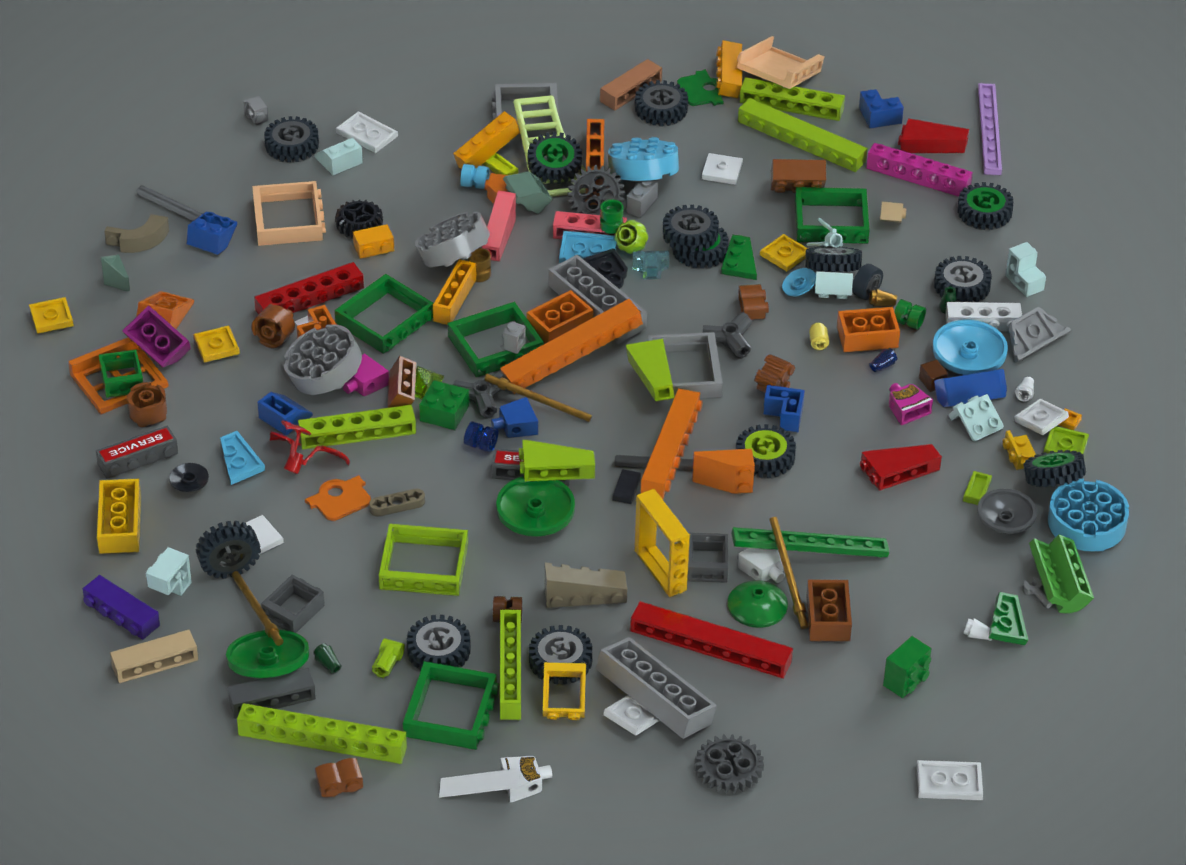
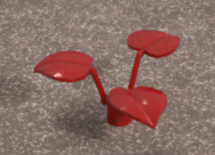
[269,420,350,474]

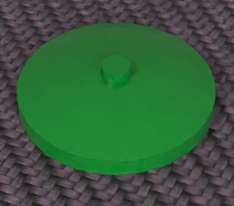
[496,476,575,537]
[226,630,309,678]

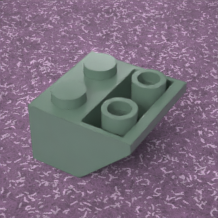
[503,171,553,214]

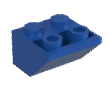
[187,211,237,255]
[257,392,313,436]

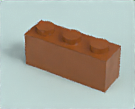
[387,356,417,408]

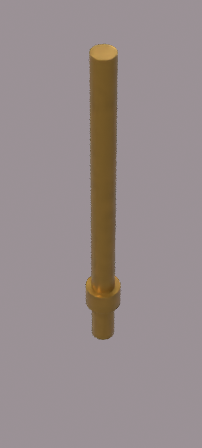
[484,374,592,422]
[769,517,808,629]
[232,571,283,646]

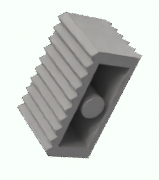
[626,180,658,218]

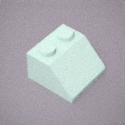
[314,138,363,175]
[814,271,853,299]

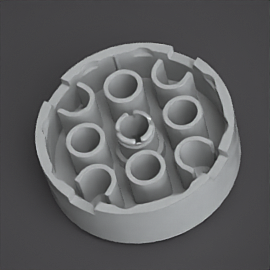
[415,211,490,268]
[284,324,362,396]

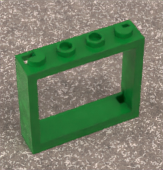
[795,187,870,244]
[335,274,434,354]
[448,301,544,378]
[403,661,500,750]

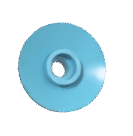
[782,268,816,296]

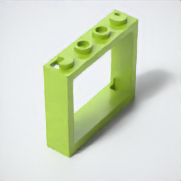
[379,524,468,596]

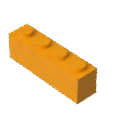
[716,40,742,98]
[453,111,520,169]
[433,259,476,325]

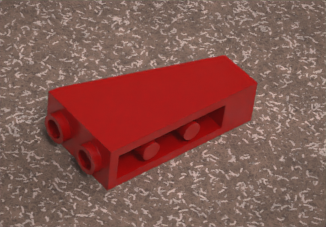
[898,118,969,153]
[860,444,942,491]

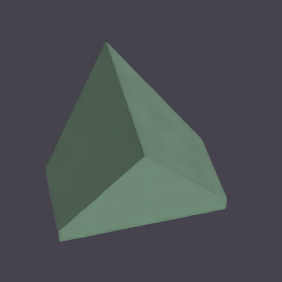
[101,254,130,291]

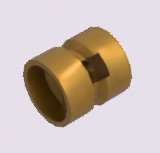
[467,248,491,282]

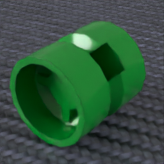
[600,199,624,234]
[894,299,926,330]

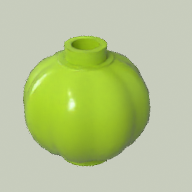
[615,220,648,254]

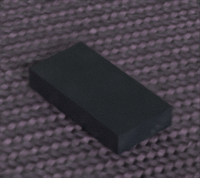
[613,469,641,504]

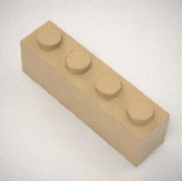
[110,630,198,683]

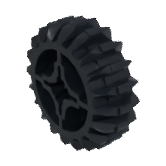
[335,199,383,239]

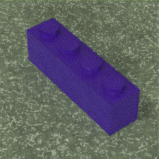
[82,575,160,640]

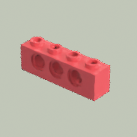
[553,211,627,245]

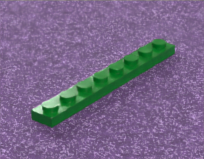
[731,527,890,557]

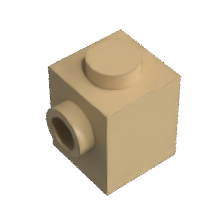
[880,202,906,223]

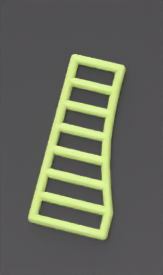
[513,95,586,197]

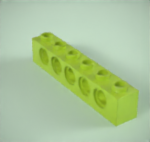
[740,77,845,121]
[298,405,416,450]
[500,610,521,720]

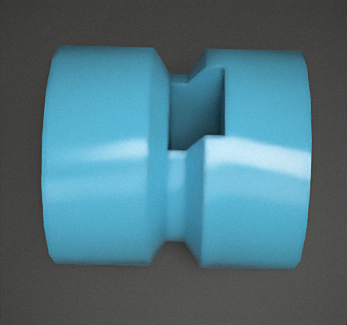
[460,164,489,189]

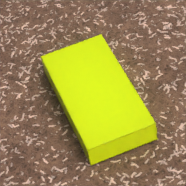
[483,153,518,175]

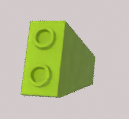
[626,338,674,401]
[519,440,595,481]

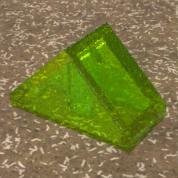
[415,366,444,399]

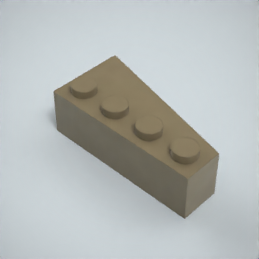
[544,562,627,608]

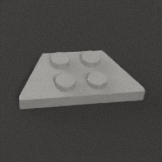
[1008,307,1071,363]

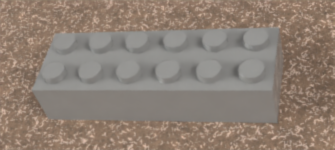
[549,255,647,344]
[596,637,717,739]

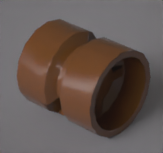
[493,596,522,623]

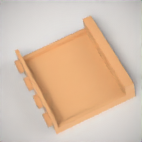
[737,36,824,89]

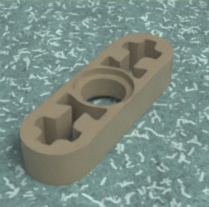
[369,489,425,516]

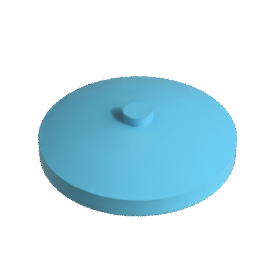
[932,320,1008,375]

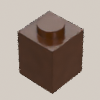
[919,360,948,392]

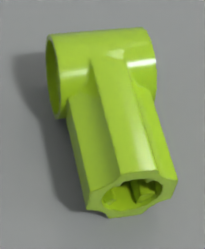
[372,638,405,678]

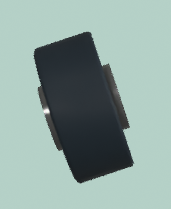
[852,264,883,300]

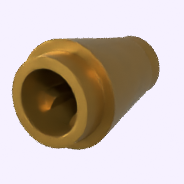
[869,289,897,307]

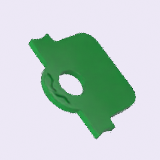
[677,69,724,106]

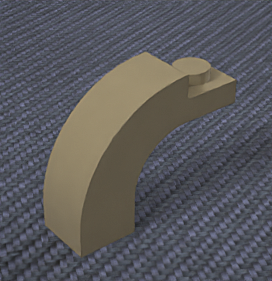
[105,214,169,253]

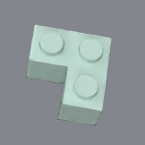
[1005,242,1046,297]
[146,547,192,596]

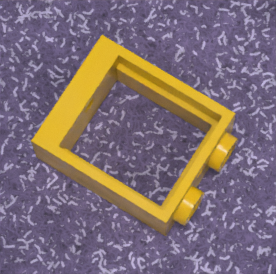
[543,662,586,720]

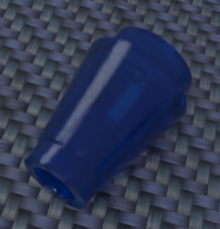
[869,348,898,373]

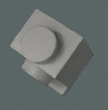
[243,96,268,125]
[500,322,525,354]

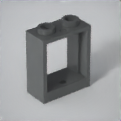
[687,533,728,582]
[261,575,325,633]

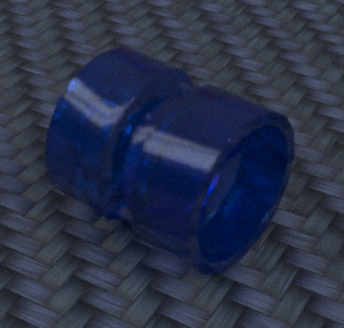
[464,421,499,453]

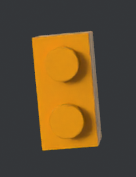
[353,224,394,259]

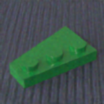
[721,234,757,280]
[988,592,1028,645]

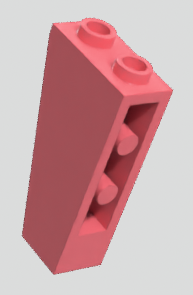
[482,190,516,262]

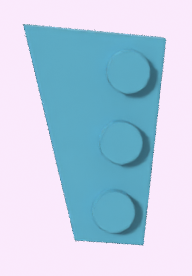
[220,431,265,485]

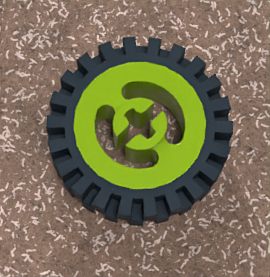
[736,424,796,478]

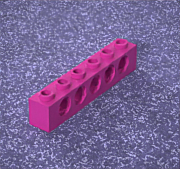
[866,143,973,197]

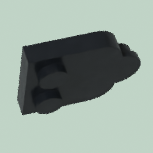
[583,248,628,289]

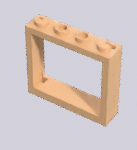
[252,181,326,246]

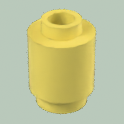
[809,323,829,350]

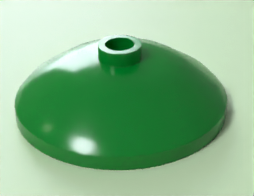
[727,580,788,628]

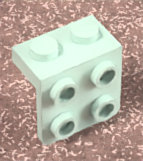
[948,394,1004,441]

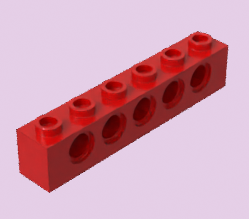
[254,262,364,315]

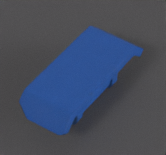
[934,369,1007,407]

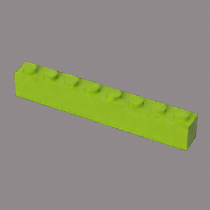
[738,98,868,173]

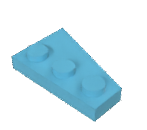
[559,231,617,263]

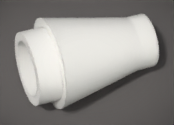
[1015,377,1034,402]
[963,618,992,641]

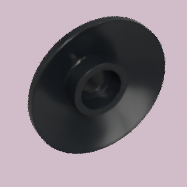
[169,463,209,492]

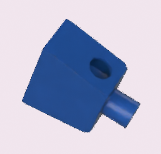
[491,397,538,438]

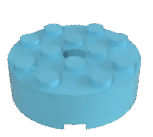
[608,137,679,181]
[1048,479,1129,551]

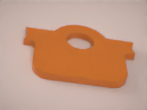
[305,475,371,521]

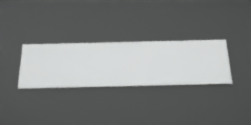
[439,768,520,798]

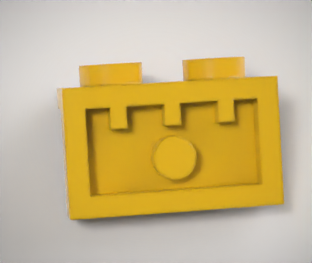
[1002,430,1036,470]

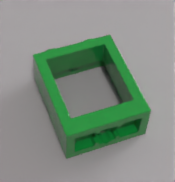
[99,350,143,398]

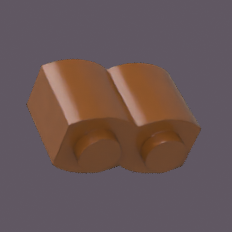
[738,284,769,320]
[315,758,363,797]

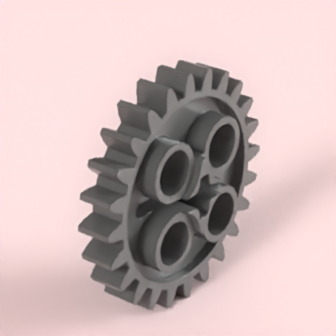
[567,165,625,215]
[695,734,764,794]

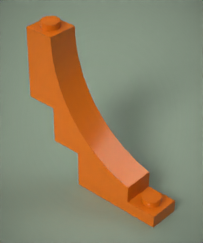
[585,119,604,205]

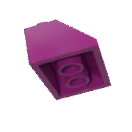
[122,305,191,368]

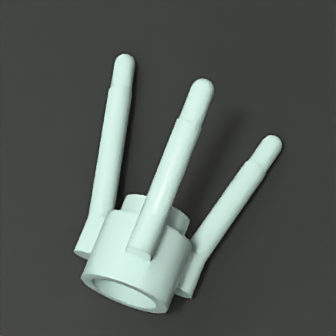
[806,218,843,248]

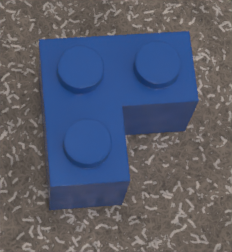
[859,89,904,129]
[763,385,805,432]

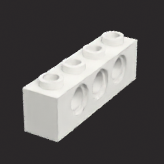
[945,302,1022,331]

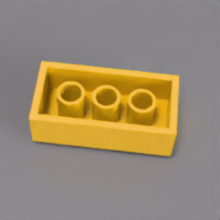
[97,479,141,554]

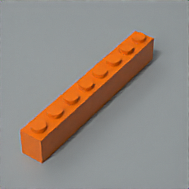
[500,299,643,394]
[641,388,703,499]

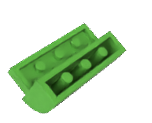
[1029,534,1094,614]

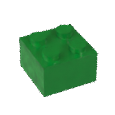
[419,380,469,430]
[883,636,932,698]

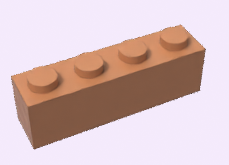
[600,59,662,111]

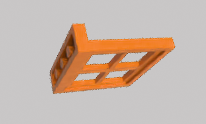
[68,337,169,414]

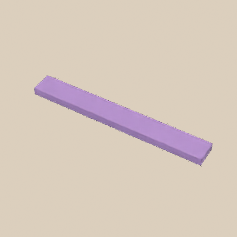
[978,83,1002,175]

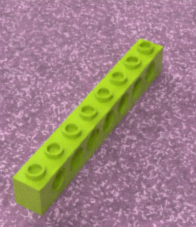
[237,703,407,764]

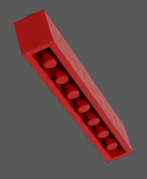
[630,601,793,679]

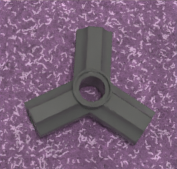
[703,312,752,358]
[453,372,506,418]

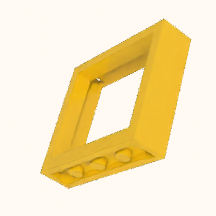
[635,489,690,597]

